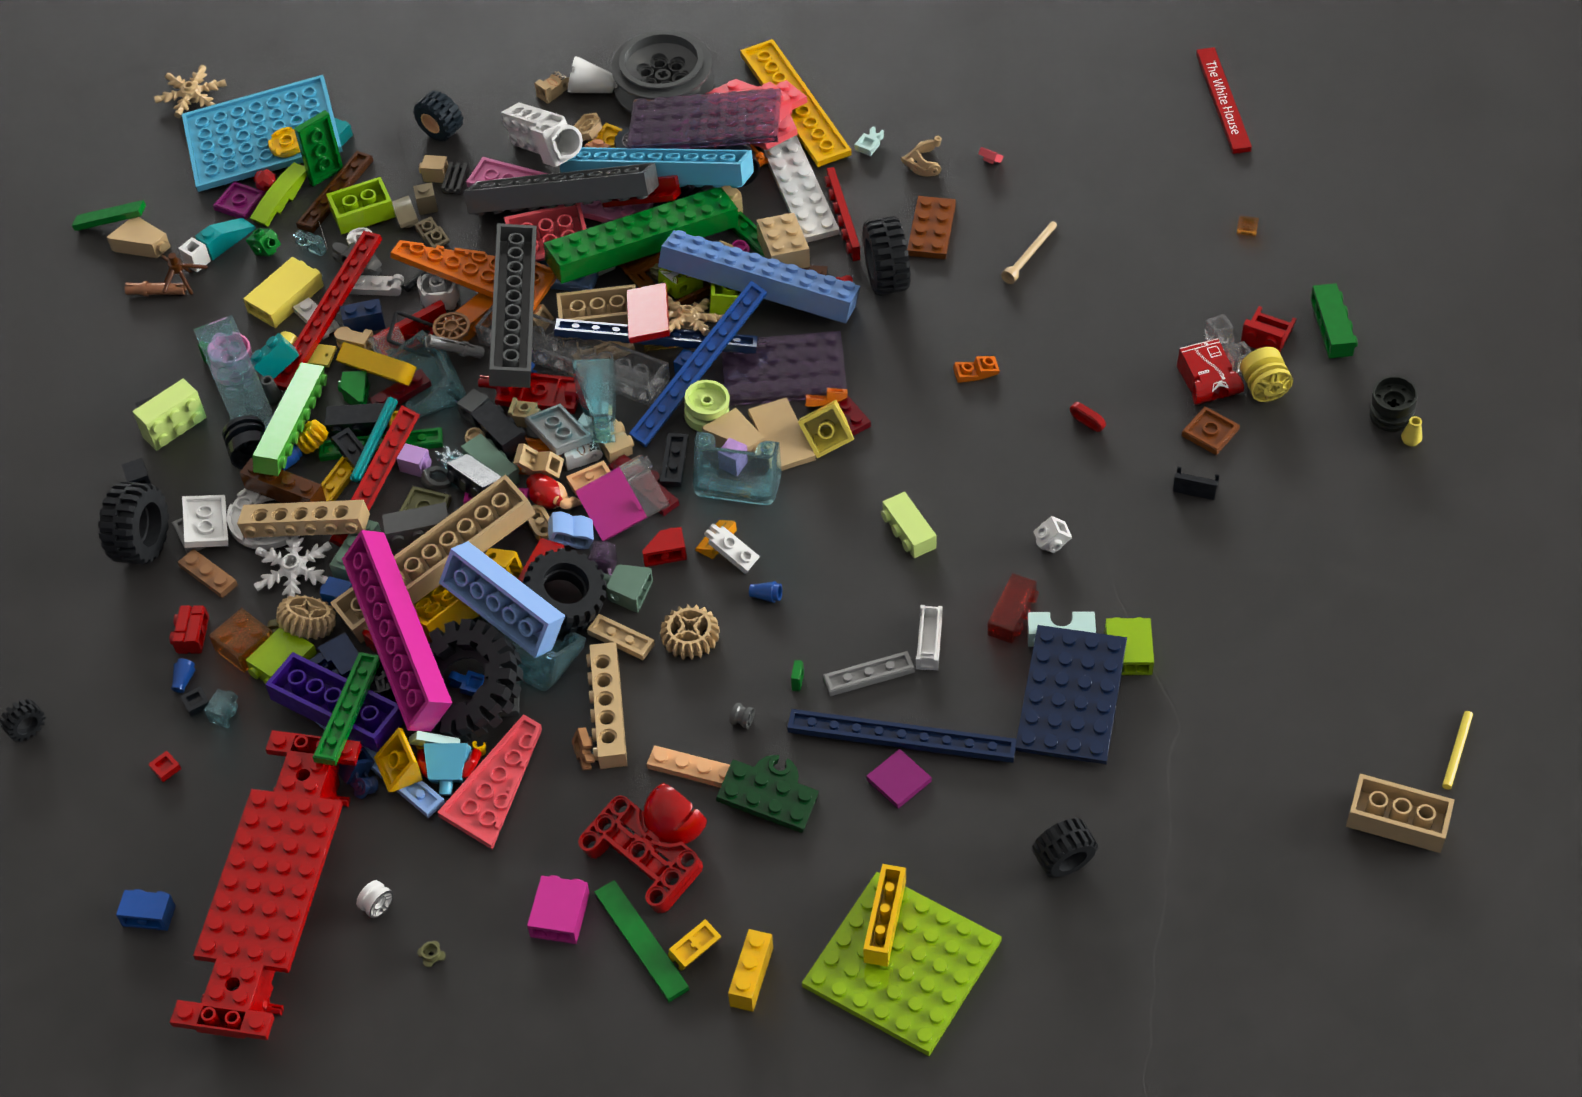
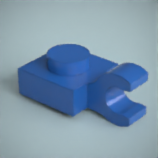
[448,670,484,696]

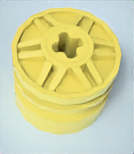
[1239,347,1293,402]

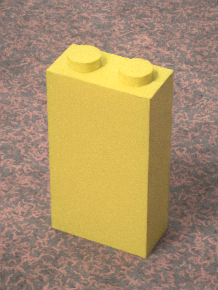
[243,257,324,328]

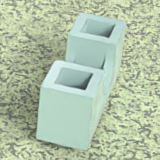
[1027,612,1096,647]

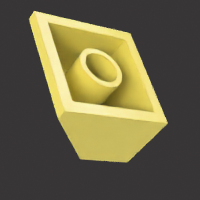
[798,400,854,458]

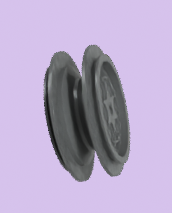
[611,30,714,120]

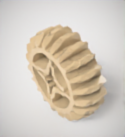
[276,595,336,640]
[660,604,720,660]

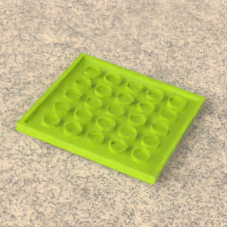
[802,872,1002,1056]

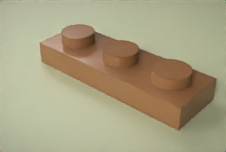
[178,549,238,598]

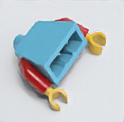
[416,741,486,796]

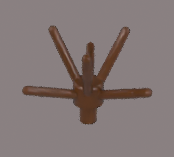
[161,253,208,295]

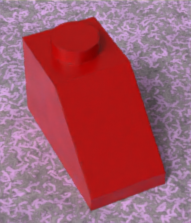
[642,527,687,567]

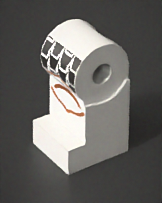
[562,438,603,470]

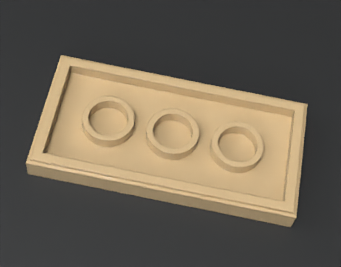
[748,397,816,472]

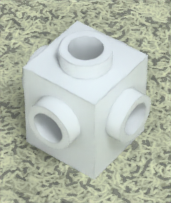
[1033,516,1072,553]

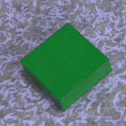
[791,660,804,692]

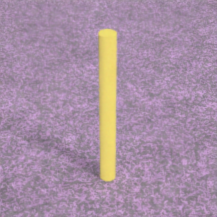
[1442,711,1473,790]

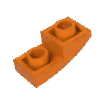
[953,356,1000,382]

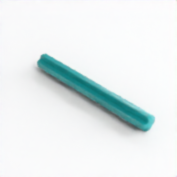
[350,397,398,483]

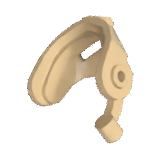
[901,136,942,177]

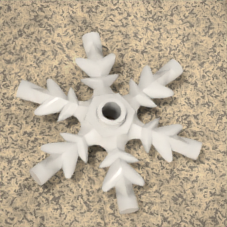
[254,536,332,598]

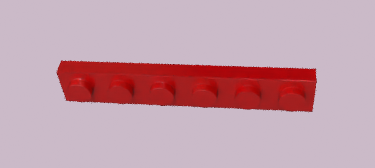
[824,167,860,261]

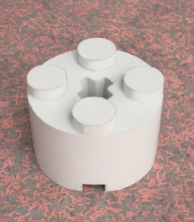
[417,272,460,310]

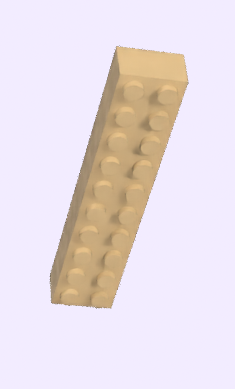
[330,474,536,643]

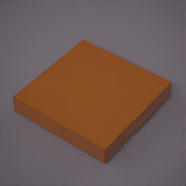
[1181,406,1240,455]

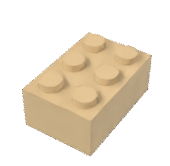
[757,213,810,268]

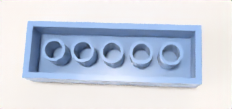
[439,541,565,658]

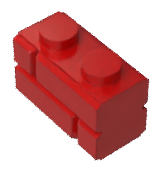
[169,605,209,654]

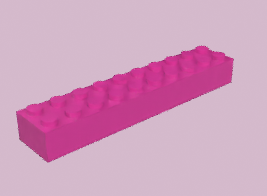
[342,530,452,732]

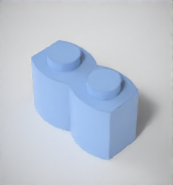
[548,511,594,549]

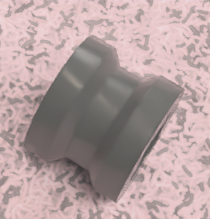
[730,702,755,729]

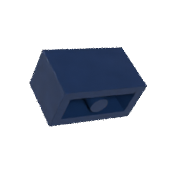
[340,298,386,333]

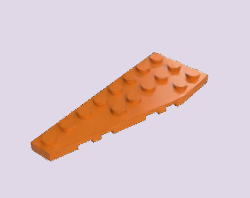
[391,240,557,313]

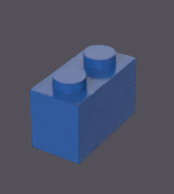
[116,889,176,931]

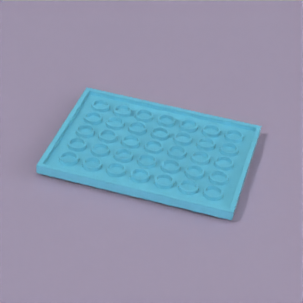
[182,75,343,192]

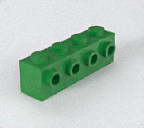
[1310,283,1358,358]

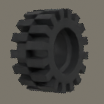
[0,699,46,742]

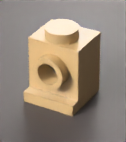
[508,397,541,428]

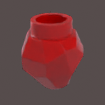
[254,169,277,192]

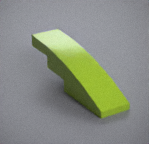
[250,162,307,227]

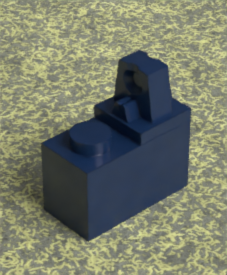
[310,633,359,678]

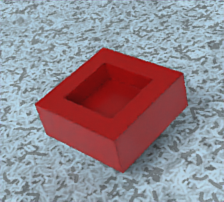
[148,751,182,782]

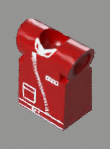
[1177,338,1244,405]

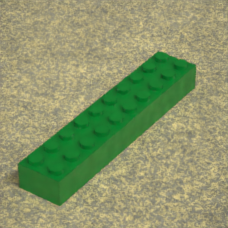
[544,187,738,284]

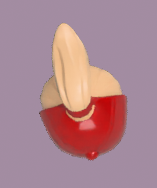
[526,473,582,510]

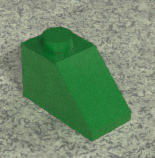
[338,371,370,405]

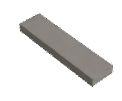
[823,651,915,696]

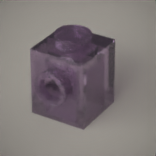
[589,541,618,575]

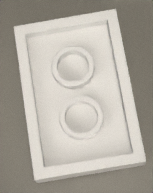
[182,495,228,548]

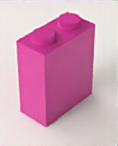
[527,875,590,944]

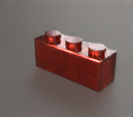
[987,573,1039,643]

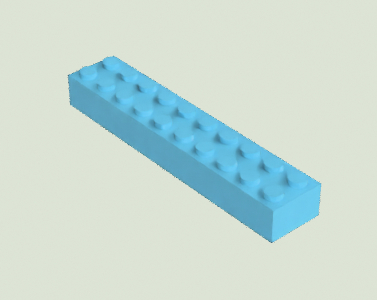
[560,147,754,188]

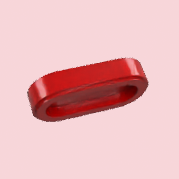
[1070,402,1106,432]

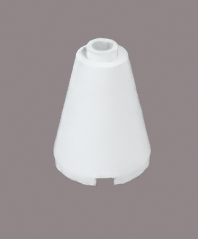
[568,56,618,93]

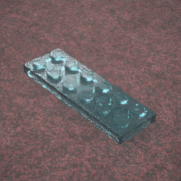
[193,315,274,428]

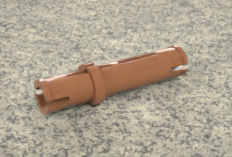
[125,281,186,296]

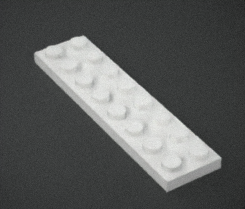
[761,135,840,243]

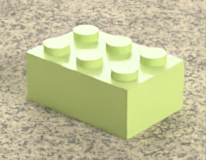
[132,378,207,451]

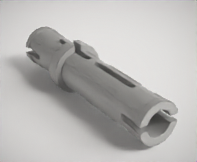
[425,334,485,359]

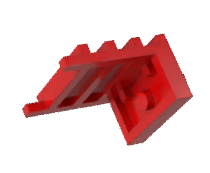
[1241,306,1297,352]

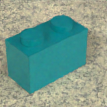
[249,333,299,379]

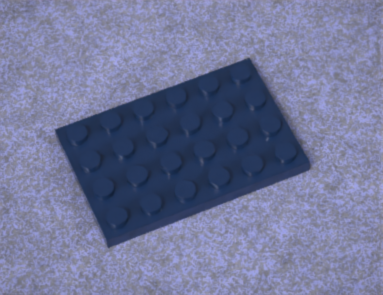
[1015,625,1127,765]

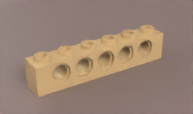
[237,500,370,538]
[586,642,628,769]

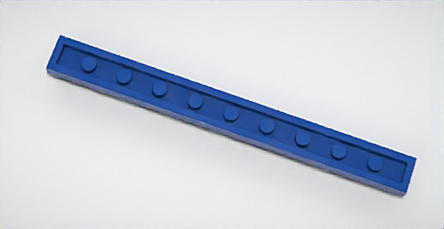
[629,281,767,448]

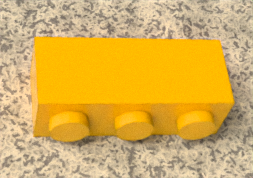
[728,929,773,1012]

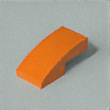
[805,388,848,407]

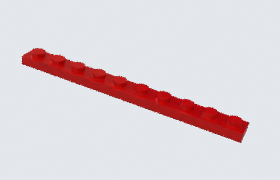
[273,231,383,391]

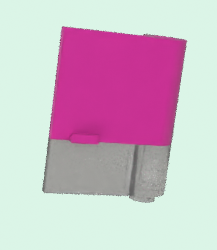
[575,454,670,542]

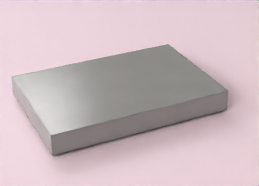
[525,404,592,455]

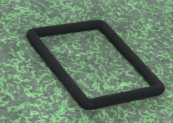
[387,310,438,357]

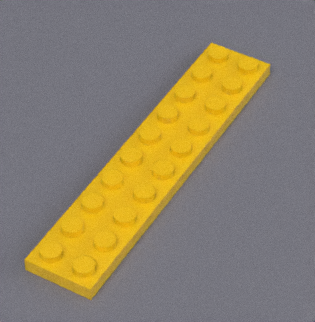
[740,39,852,167]

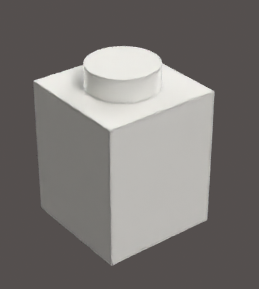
[178,237,211,272]

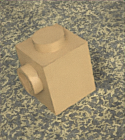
[419,155,448,183]

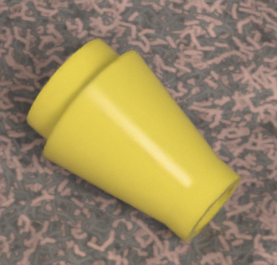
[1401,416,1422,446]

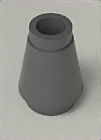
[261,376,282,405]

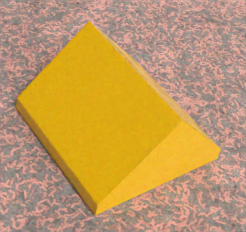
[374,727,422,792]

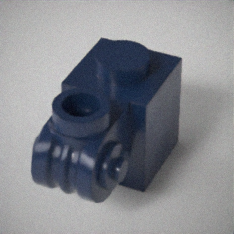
[339,746,378,799]

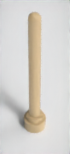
[1001,221,1057,284]

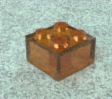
[209,608,272,673]

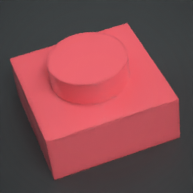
[978,147,1004,164]

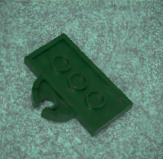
[716,755,819,833]

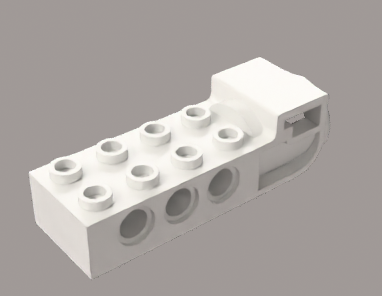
[501,102,583,167]

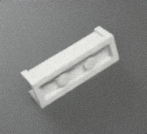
[916,605,943,671]

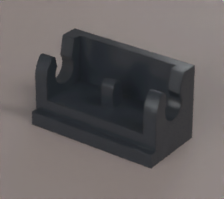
[1173,466,1220,500]

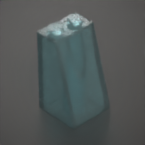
[572,359,617,443]

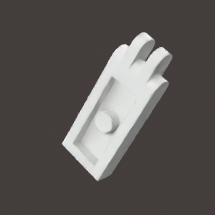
[704,524,760,574]

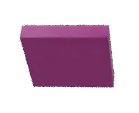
[213,181,266,220]
[866,749,932,809]

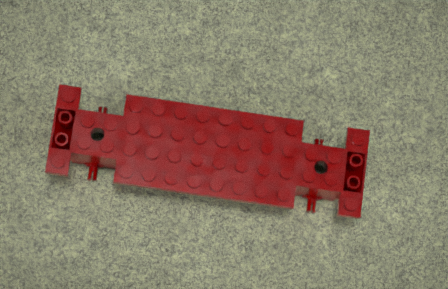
[170,730,362,1040]

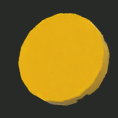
[268,127,300,158]

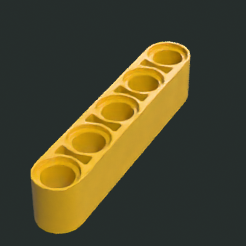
[336,342,417,386]

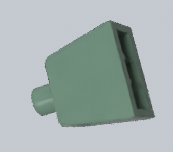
[603,564,653,613]

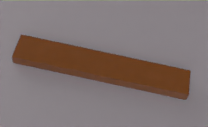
[296,151,374,233]

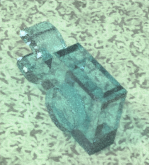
[293,230,327,256]
[435,445,464,470]

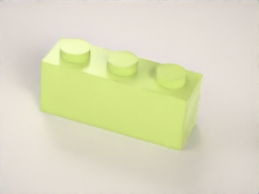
[881,491,937,558]

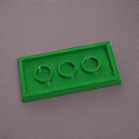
[294,110,343,187]

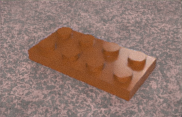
[907,196,956,259]

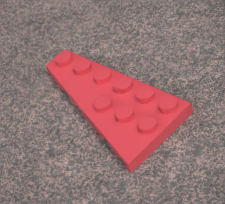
[437,714,542,850]

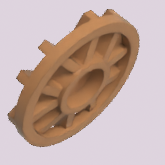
[433,312,470,341]

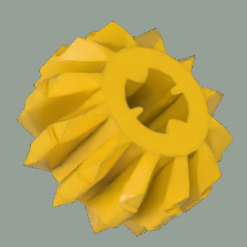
[296,419,329,454]

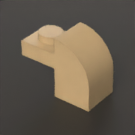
[513,443,564,479]

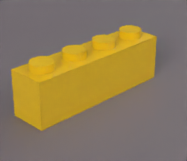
[863,864,906,967]

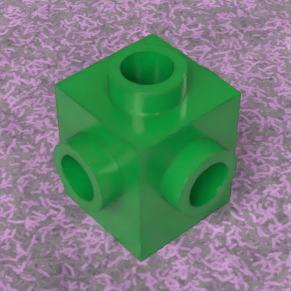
[246,228,281,256]

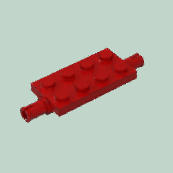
[478,373,599,414]

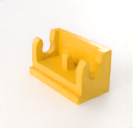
[668,919,721,971]

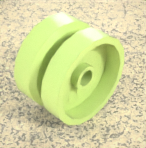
[684,380,730,432]

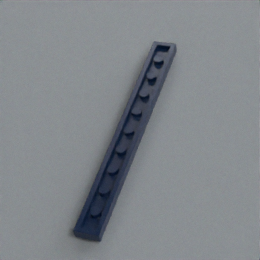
[554,318,758,354]
[787,709,1017,763]

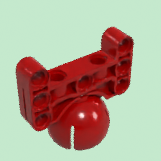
[578,783,707,913]

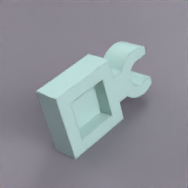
[854,126,884,156]

